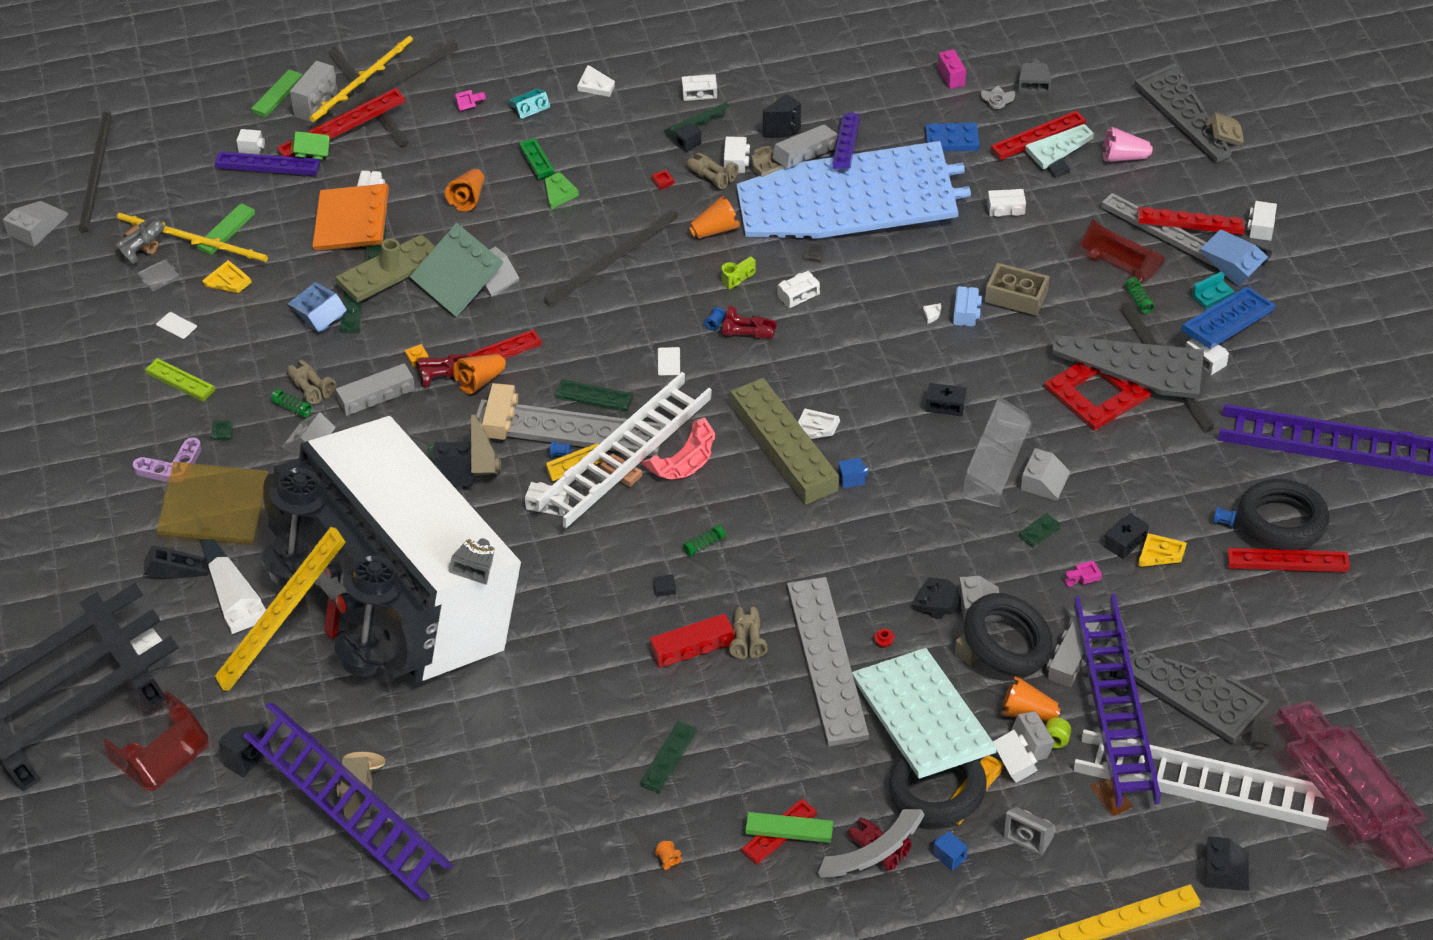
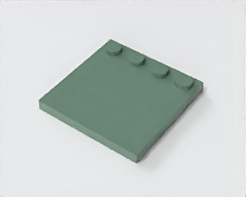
[410,222,504,317]

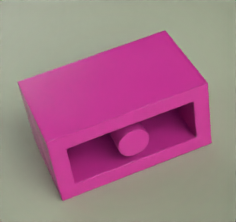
[938,49,966,89]

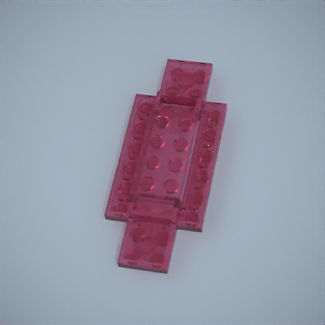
[1277,701,1433,870]

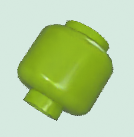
[1045,718,1071,749]

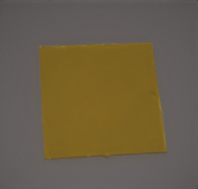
[157,462,268,543]

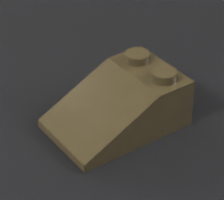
[471,415,502,475]

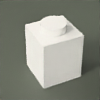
[237,129,265,154]

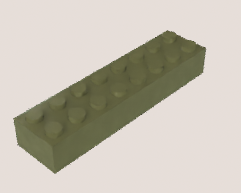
[730,378,839,505]

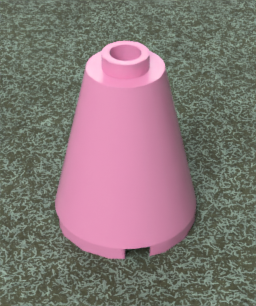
[1102,127,1153,162]

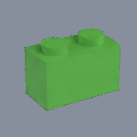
[291,131,330,160]

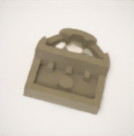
[1207,112,1244,146]
[752,146,785,177]

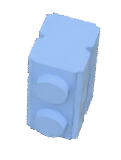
[953,286,982,326]

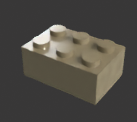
[985,263,1050,316]

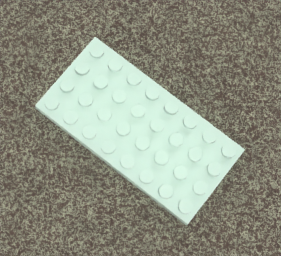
[852,648,996,779]

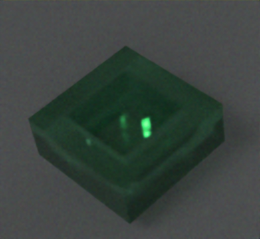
[212,420,233,440]

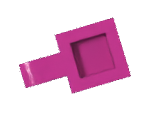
[454,90,486,111]
[1064,560,1102,587]

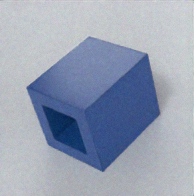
[838,458,868,488]
[933,831,968,871]

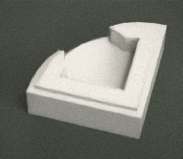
[923,303,941,323]

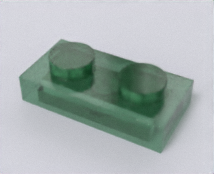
[1019,513,1061,549]

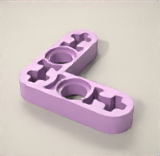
[133,438,202,484]

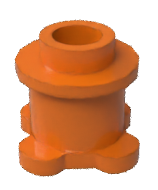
[655,841,682,870]

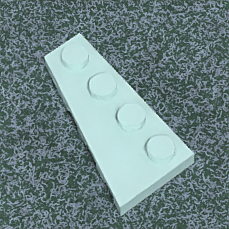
[1025,124,1094,169]

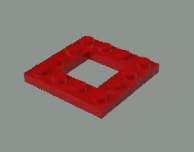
[1044,362,1151,431]

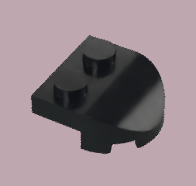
[912,577,961,619]

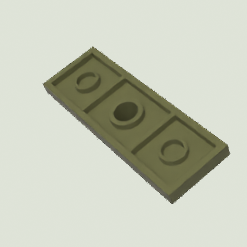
[335,234,435,303]

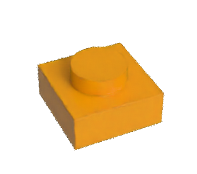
[405,344,429,367]

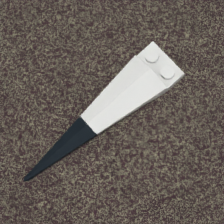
[194,517,266,634]

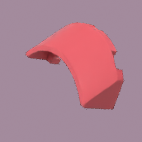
[641,418,715,479]

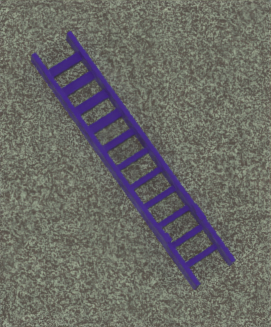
[1218,404,1433,476]
[1074,594,1161,807]
[243,703,454,899]

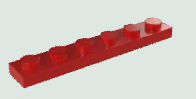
[991,110,1086,160]
[1137,207,1245,235]
[1227,548,1350,572]

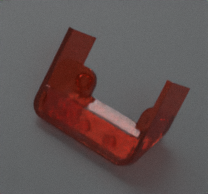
[1079,219,1166,282]
[104,691,209,791]

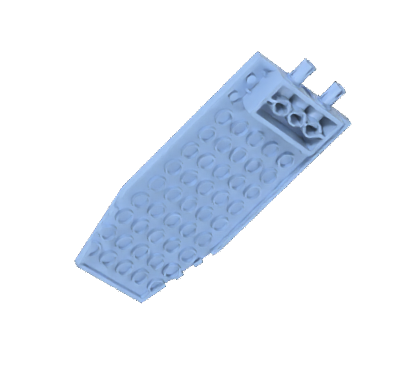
[737,141,971,238]

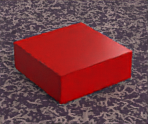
[651,169,675,190]

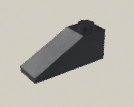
[144,545,209,579]

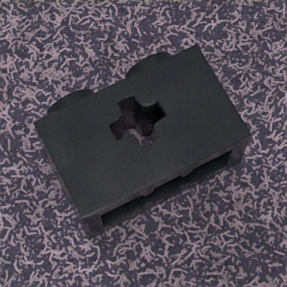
[926,383,967,417]
[1105,513,1149,559]

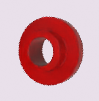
[874,629,895,648]

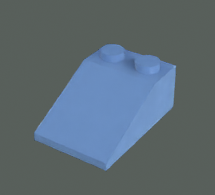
[1199,229,1268,287]
[288,282,347,332]

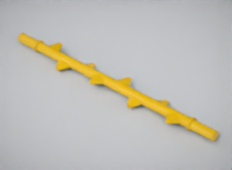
[309,36,413,122]
[117,213,268,262]

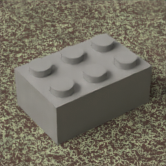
[290,61,338,122]

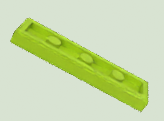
[145,358,215,402]

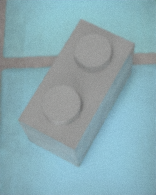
[1011,711,1055,761]

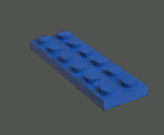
[1181,286,1276,349]

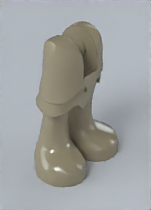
[687,153,739,189]
[287,360,336,404]
[729,607,768,659]

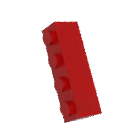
[650,614,734,668]

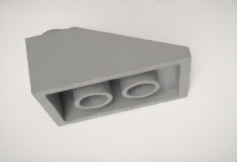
[3,201,68,247]

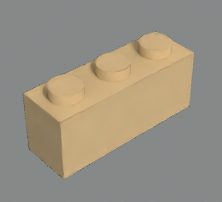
[482,383,518,439]

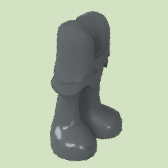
[115,216,165,265]

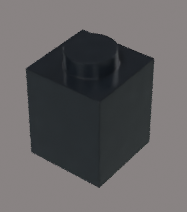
[674,122,701,153]

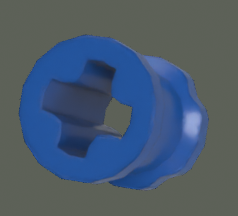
[704,307,727,331]
[550,441,572,458]
[1214,506,1237,528]

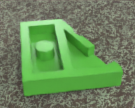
[545,172,579,209]

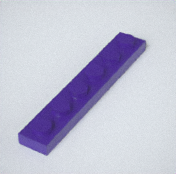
[833,112,861,169]
[215,151,320,176]

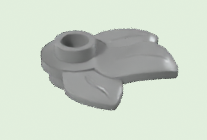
[981,86,1015,109]

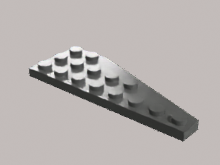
[1052,335,1204,399]
[1098,641,1270,744]

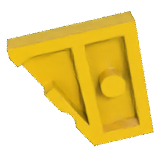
[202,260,252,293]
[1138,533,1187,567]

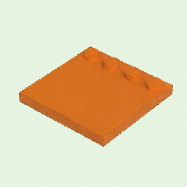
[312,183,389,251]

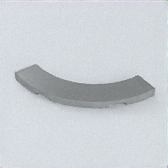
[818,809,924,878]

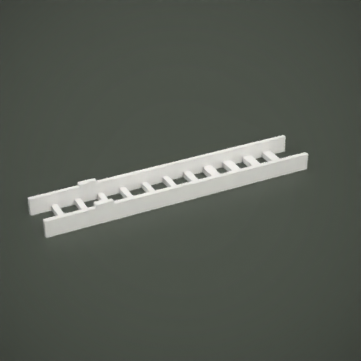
[536,372,712,528]
[1074,730,1335,830]

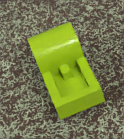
[721,256,756,290]

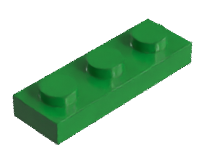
[519,138,554,179]

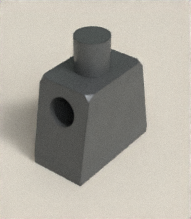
[1018,59,1052,94]

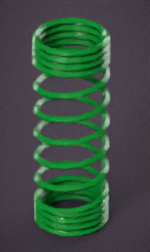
[1125,277,1154,314]
[271,389,312,418]
[683,524,726,557]

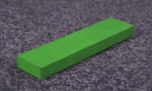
[251,69,303,118]
[197,203,255,255]
[746,812,833,843]

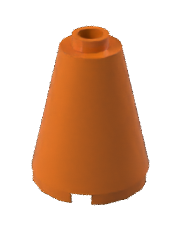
[445,169,484,211]
[689,196,740,239]
[453,354,506,394]
[1001,676,1061,722]

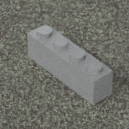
[773,124,838,168]
[336,363,415,416]
[1046,610,1101,688]

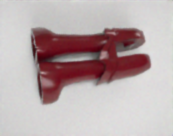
[723,305,777,339]
[416,354,468,388]
[847,817,912,871]

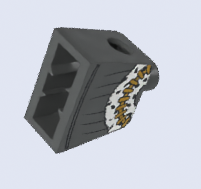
[449,538,495,585]

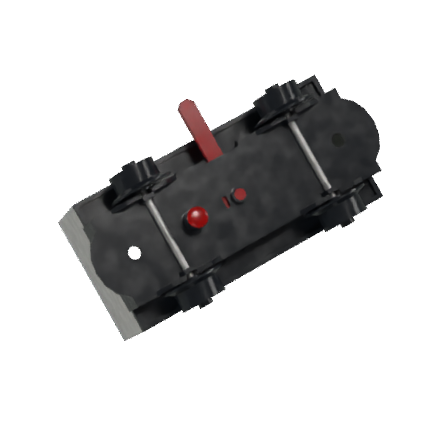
[262,416,521,683]

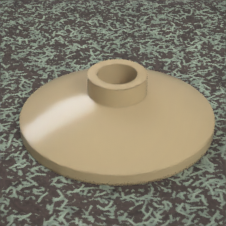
[343,752,385,770]

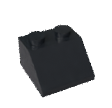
[763,94,801,138]
[433,442,474,486]
[219,723,271,778]
[1205,836,1249,891]

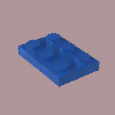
[925,122,980,151]

